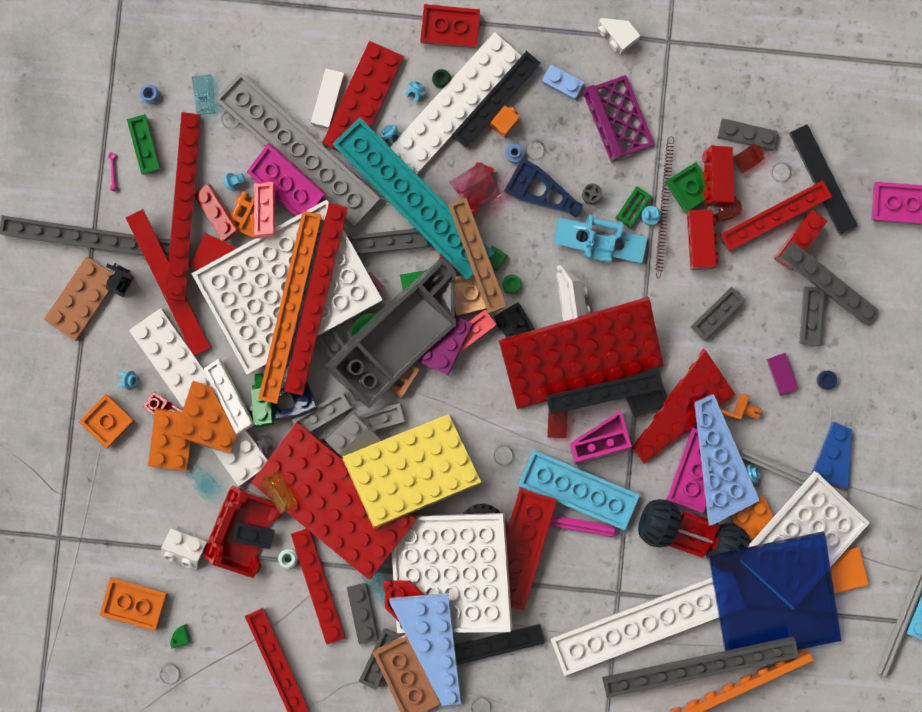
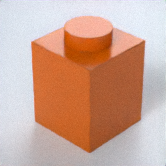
[490,105,519,138]

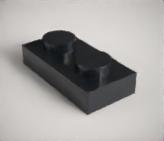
[232,522,275,549]

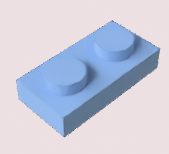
[541,65,584,100]

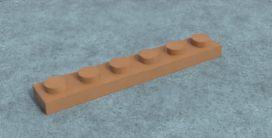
[448,198,507,314]

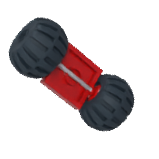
[638,499,750,572]

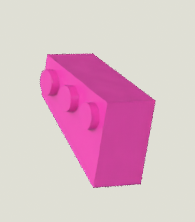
[570,410,632,465]

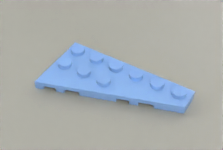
[694,394,760,525]
[389,593,461,706]

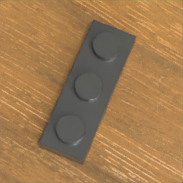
[717,118,778,151]
[799,286,824,346]
[690,287,745,341]
[347,582,378,644]
[358,628,401,690]

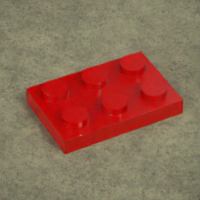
[420,4,480,49]

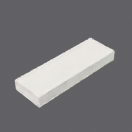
[311,68,344,128]

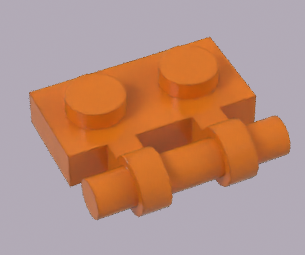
[230,191,256,239]

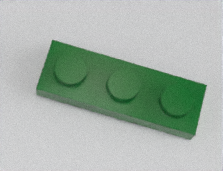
[127,114,161,175]

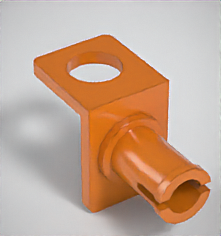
[720,394,762,420]

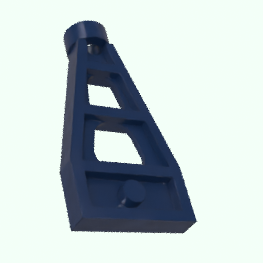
[504,158,584,218]
[247,380,318,421]

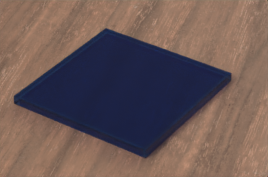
[708,531,841,651]

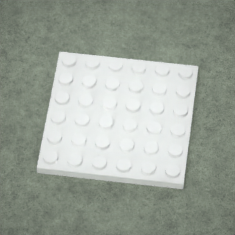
[392,513,512,633]

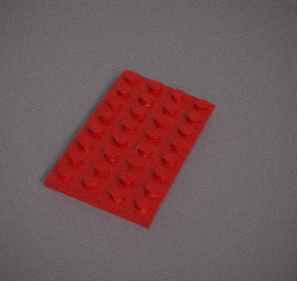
[498,297,664,409]
[251,422,418,580]

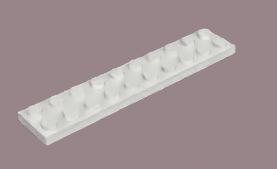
[390,32,521,175]
[129,308,268,486]
[550,571,746,676]

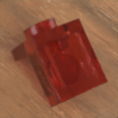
[733,143,765,174]
[715,196,742,223]

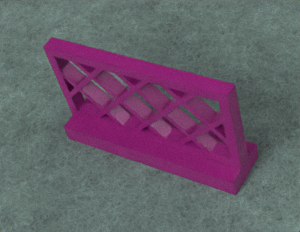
[583,75,654,162]

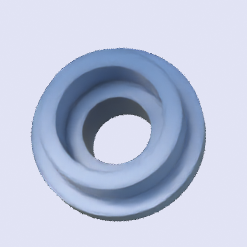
[140,85,160,104]
[505,143,524,163]

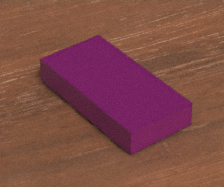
[766,353,799,395]

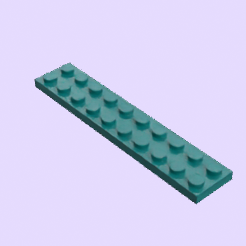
[333,118,494,280]

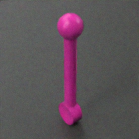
[108,152,118,191]

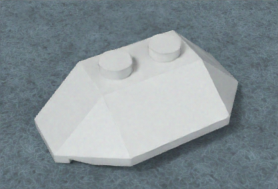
[556,265,590,321]

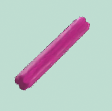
[549,515,616,537]

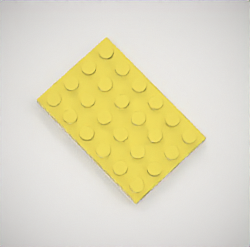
[342,414,481,528]

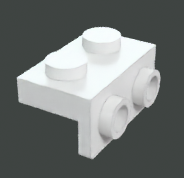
[161,529,207,569]

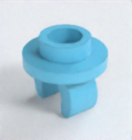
[405,81,426,102]
[381,124,402,144]
[224,173,245,192]
[641,206,661,225]
[117,371,138,390]
[746,464,760,484]

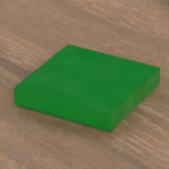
[665,162,705,213]

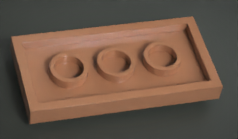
[44,256,114,341]
[372,634,440,712]

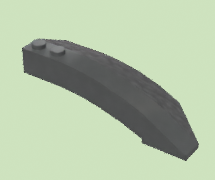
[324,258,456,409]

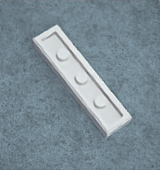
[204,359,254,434]

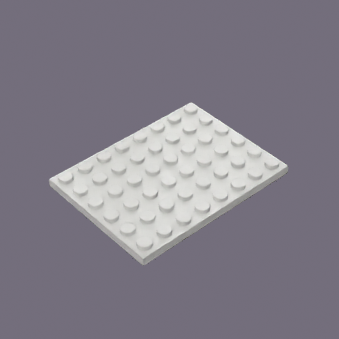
[191,200,383,375]

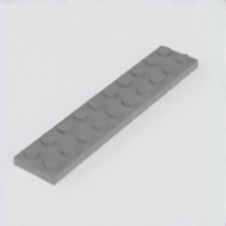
[215,72,381,227]

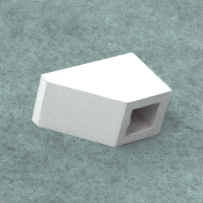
[597,18,640,55]

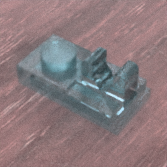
[192,74,216,115]
[361,568,388,608]

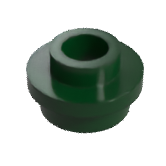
[432,69,451,88]

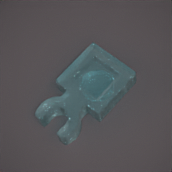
[186,465,220,500]

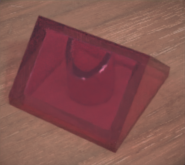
[449,162,501,212]

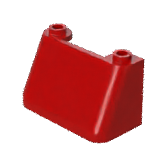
[204,486,283,578]

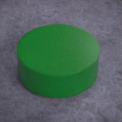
[502,274,521,294]

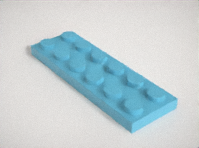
[518,450,640,530]

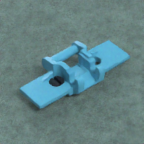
[553,215,647,264]

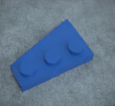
[811,422,852,490]

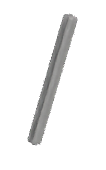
[739,448,847,499]
[877,567,922,677]

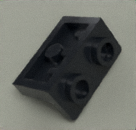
[106,263,134,297]
[494,302,535,338]

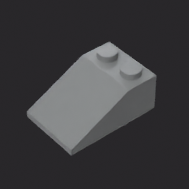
[325,410,383,457]

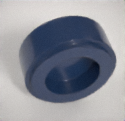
[816,370,837,390]

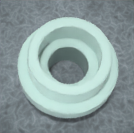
[278,549,298,569]

